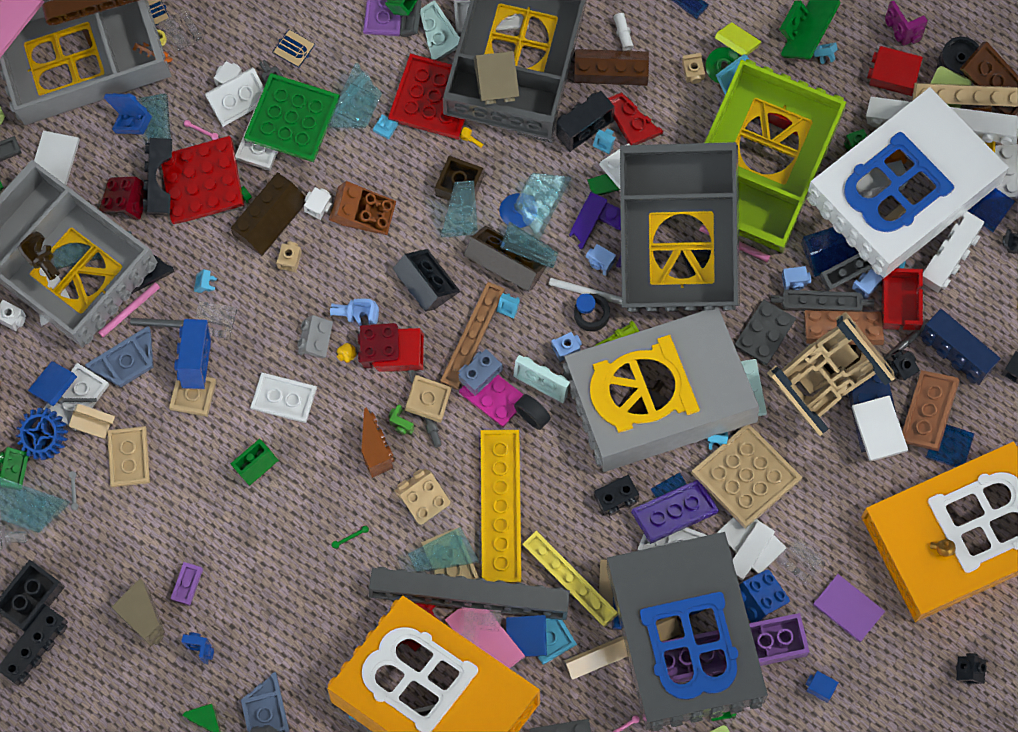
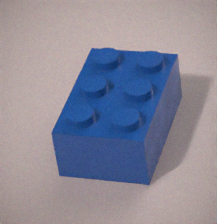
[174,319,211,389]

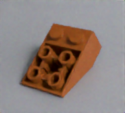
[329,181,396,235]
[361,407,395,478]

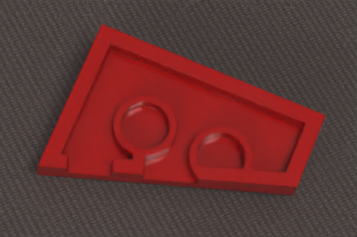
[608,92,664,145]

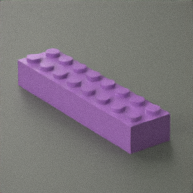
[662,613,810,683]

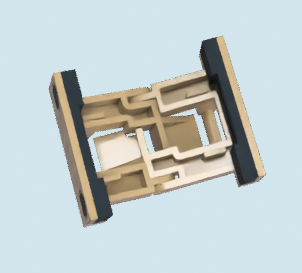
[767,312,895,436]

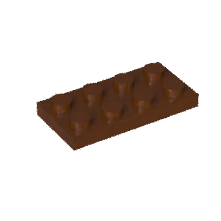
[960,41,1018,115]

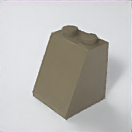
[474,51,519,105]
[112,579,165,646]

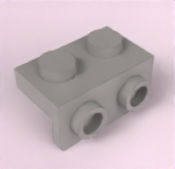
[297,315,333,358]

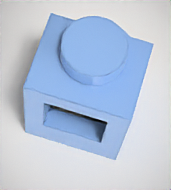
[585,244,616,276]
[782,266,811,290]
[852,269,883,299]
[551,332,582,362]

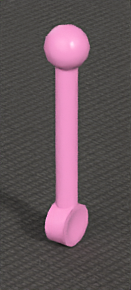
[184,120,218,140]
[613,715,640,732]

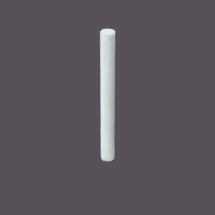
[549,278,622,305]

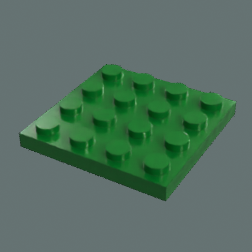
[244,73,340,163]

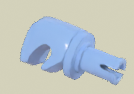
[330,299,379,326]

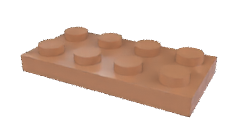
[804,310,884,345]
[902,370,960,451]

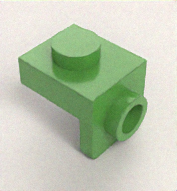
[388,404,414,435]

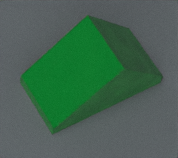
[182,704,221,732]

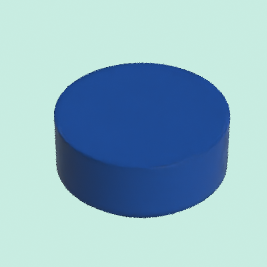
[576,294,595,314]

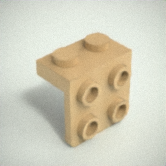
[394,468,450,525]

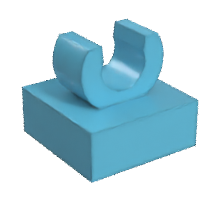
[814,42,838,64]
[373,114,398,139]
[593,128,616,154]
[194,269,217,293]
[497,293,520,318]
[708,432,728,450]

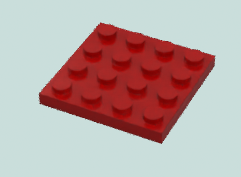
[388,53,465,140]
[161,136,244,224]

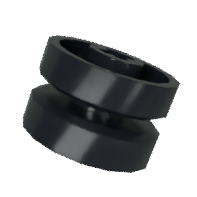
[937,36,979,79]

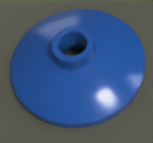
[500,193,537,228]

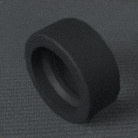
[574,293,610,332]
[514,394,551,430]

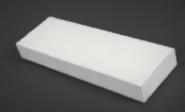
[733,521,775,581]

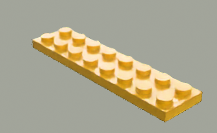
[481,430,521,584]

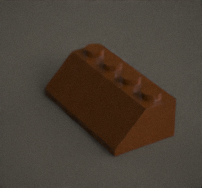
[574,49,649,86]

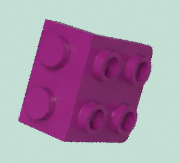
[885,0,928,46]

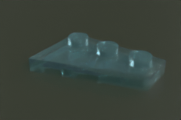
[408,527,479,572]

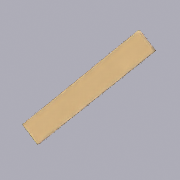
[564,616,682,680]

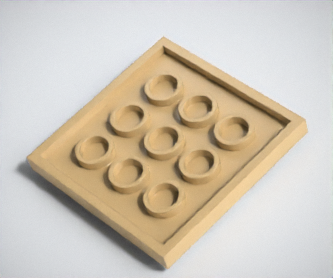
[691,424,802,529]

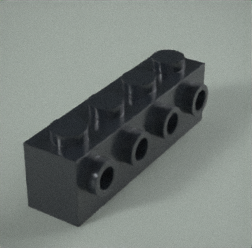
[0,605,68,686]

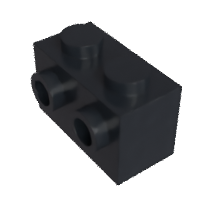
[593,474,639,516]

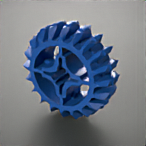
[16,408,68,460]

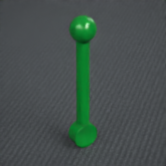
[332,526,369,549]

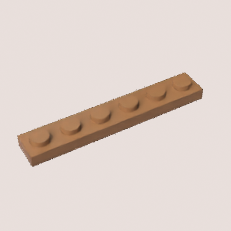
[440,282,505,390]

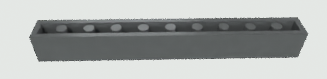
[369,567,570,620]

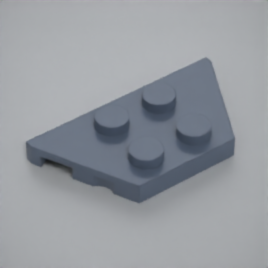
[85,326,154,388]
[241,672,290,732]

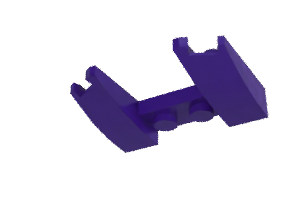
[569,192,621,267]

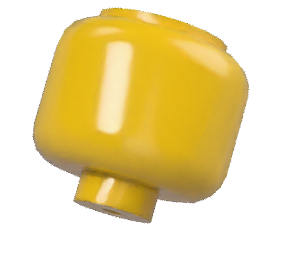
[336,343,357,363]

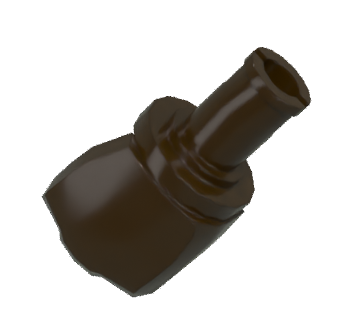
[18,231,60,280]

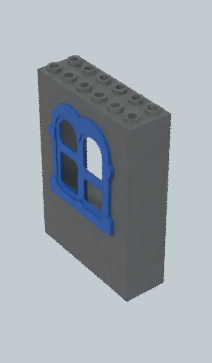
[606,532,768,732]

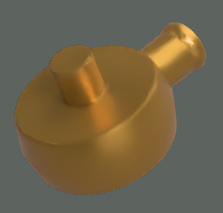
[930,539,956,557]

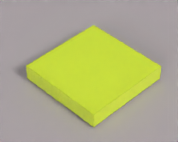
[715,22,761,56]

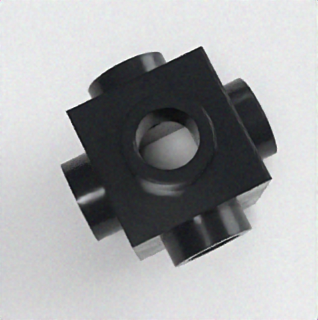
[886,349,920,381]
[956,653,987,685]

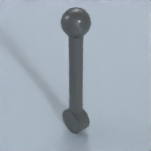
[58,397,97,404]

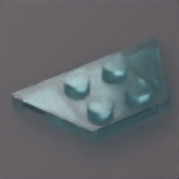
[328,63,382,128]
[514,173,571,239]
[0,478,70,533]

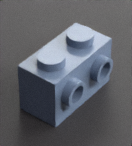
[458,349,503,396]

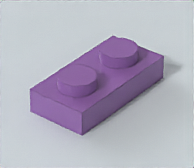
[170,562,203,606]

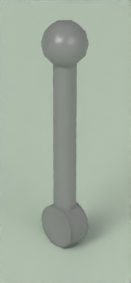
[69,471,79,510]

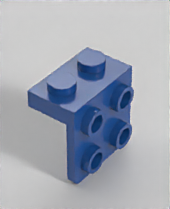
[104,93,152,135]
[739,570,790,623]

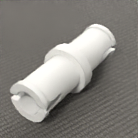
[613,13,634,51]

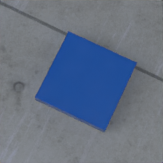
[28,361,77,406]
[506,615,547,657]

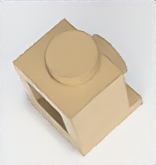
[682,53,705,84]
[276,241,302,272]

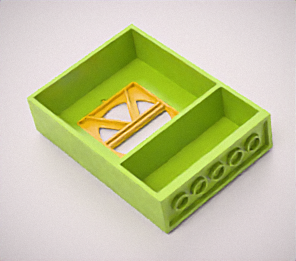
[705,59,846,253]

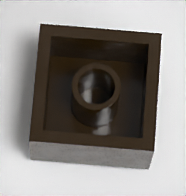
[435,156,484,209]

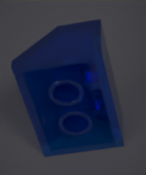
[801,227,859,277]

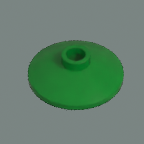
[706,47,740,83]

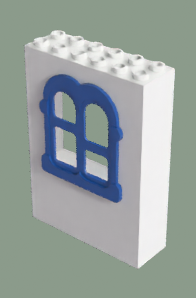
[806,87,1009,278]

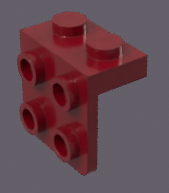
[99,176,147,220]
[358,323,399,368]

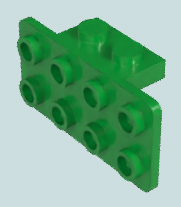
[779,0,841,60]

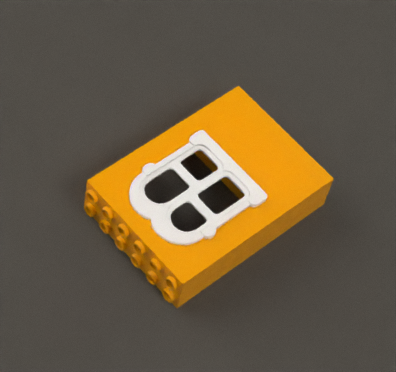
[861,441,1018,622]
[327,595,540,732]

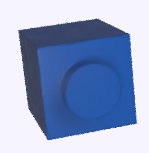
[805,671,839,703]

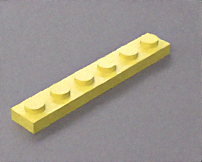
[523,531,618,628]

